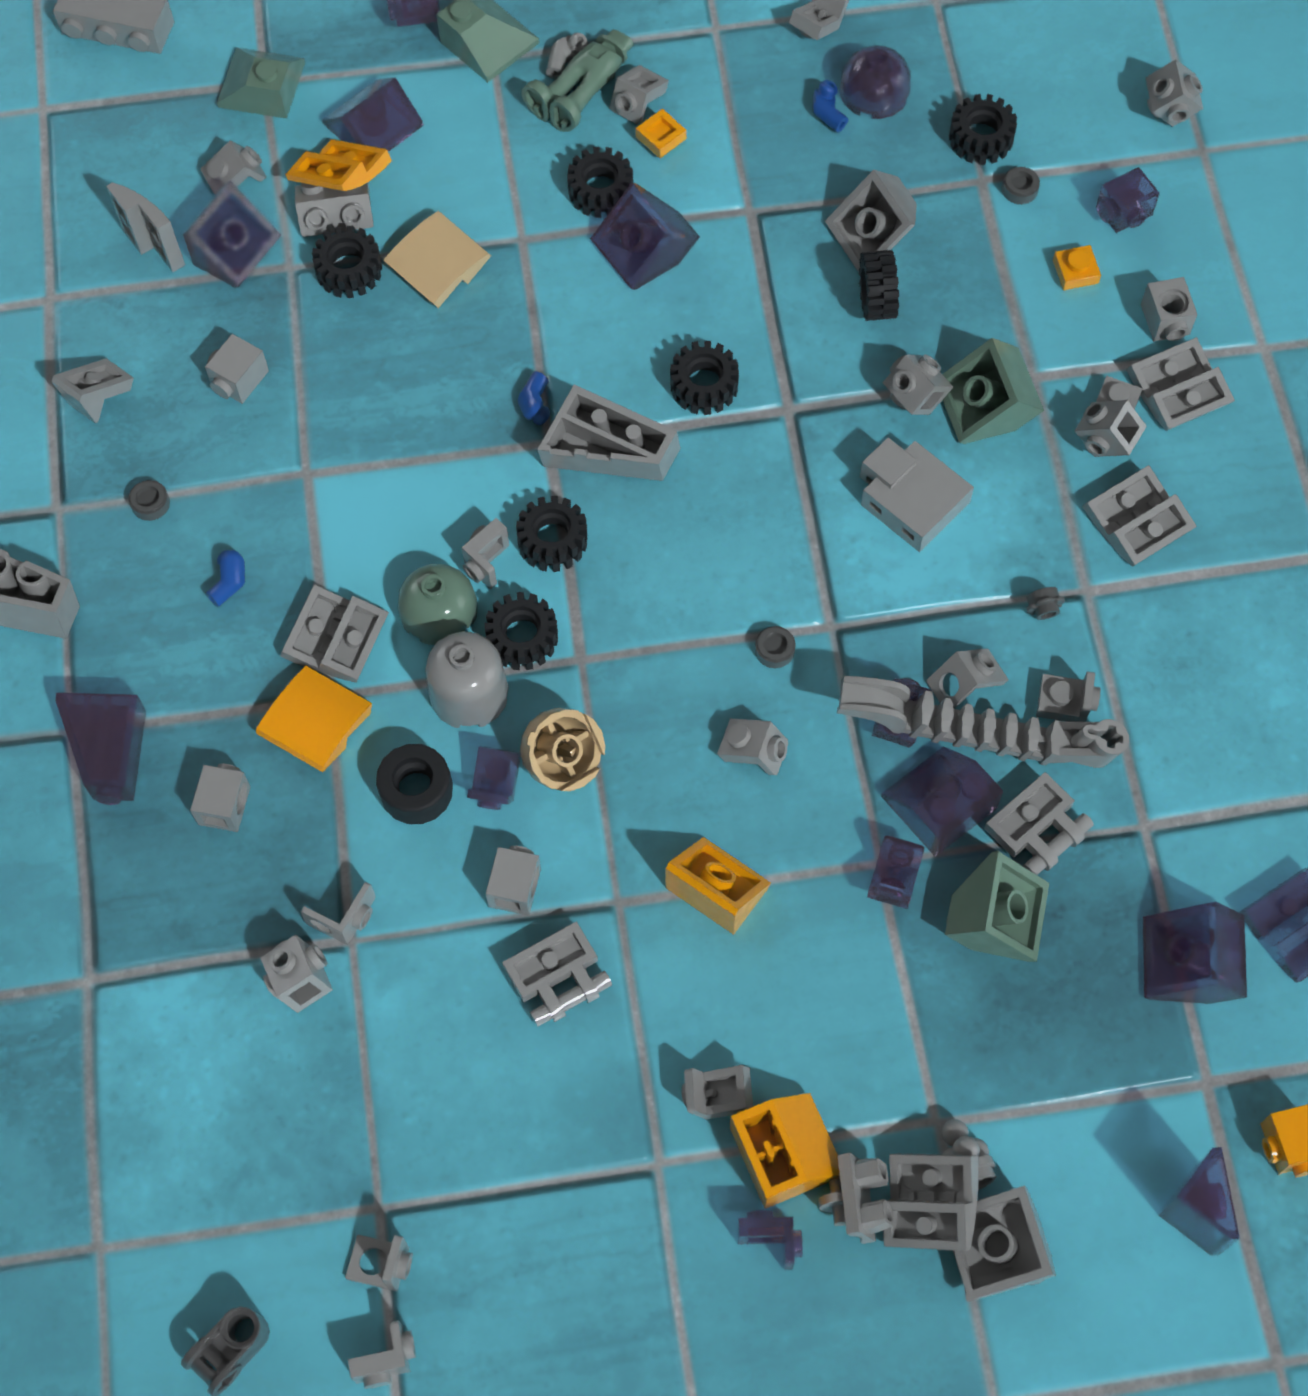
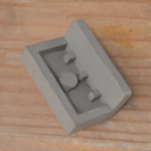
[295,182,374,237]

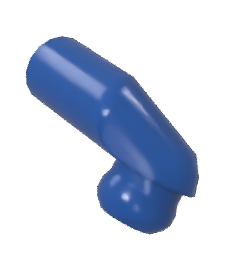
[813,80,848,132]
[518,371,550,425]
[205,550,245,607]

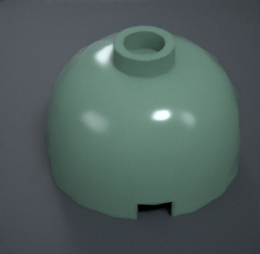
[398,564,478,645]

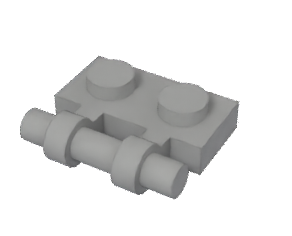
[984,772,1094,875]
[502,921,612,1027]

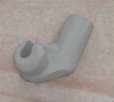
[546,32,588,79]

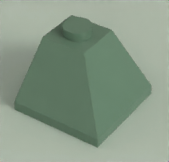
[436,0,539,83]
[217,47,305,119]
[945,851,1049,962]

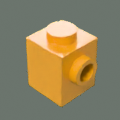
[1260,1104,1308,1177]

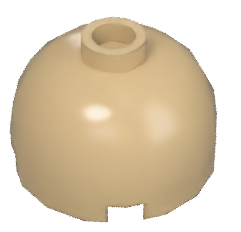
[520,708,606,792]

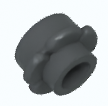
[1026,587,1065,620]

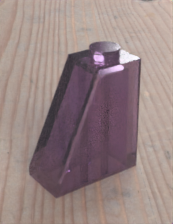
[55,693,146,805]

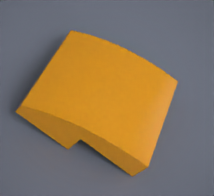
[285,139,392,191]
[256,666,372,773]

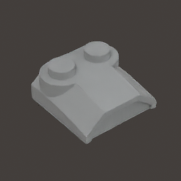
[953,1186,1056,1302]

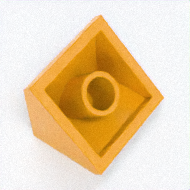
[665,837,771,935]

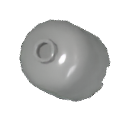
[425,631,509,728]

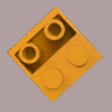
[730,1093,840,1209]

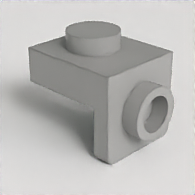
[789,0,849,40]
[201,140,266,199]
[461,518,510,589]
[717,719,788,775]
[681,1065,753,1120]
[348,1320,416,1389]

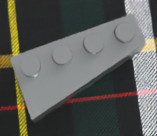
[0,549,80,639]

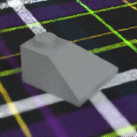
[825,170,917,272]

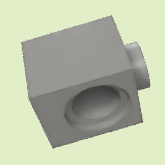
[1141,277,1197,342]
[190,763,251,832]
[485,846,541,916]

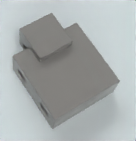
[860,438,974,552]

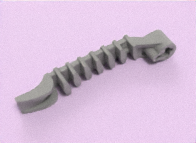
[837,676,1129,768]

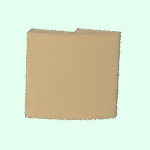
[383,211,491,308]

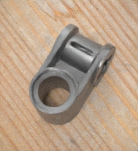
[181,1307,269,1396]

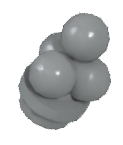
[941,1119,996,1190]

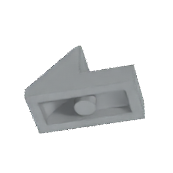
[52,358,134,423]

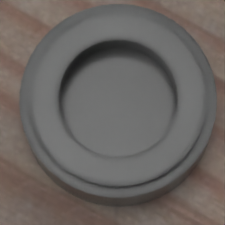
[1002,167,1040,204]
[128,480,170,521]
[755,626,796,668]

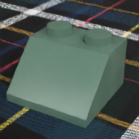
[942,338,1044,444]

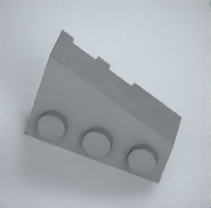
[537,384,680,481]

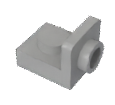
[610,65,669,124]
[1036,672,1101,722]

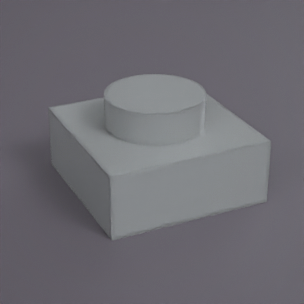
[1096,376,1143,409]

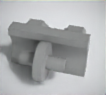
[818,1153,894,1244]

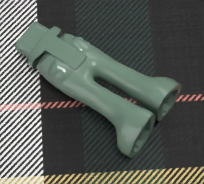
[522,29,634,132]

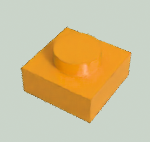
[636,109,687,158]
[1053,245,1101,290]

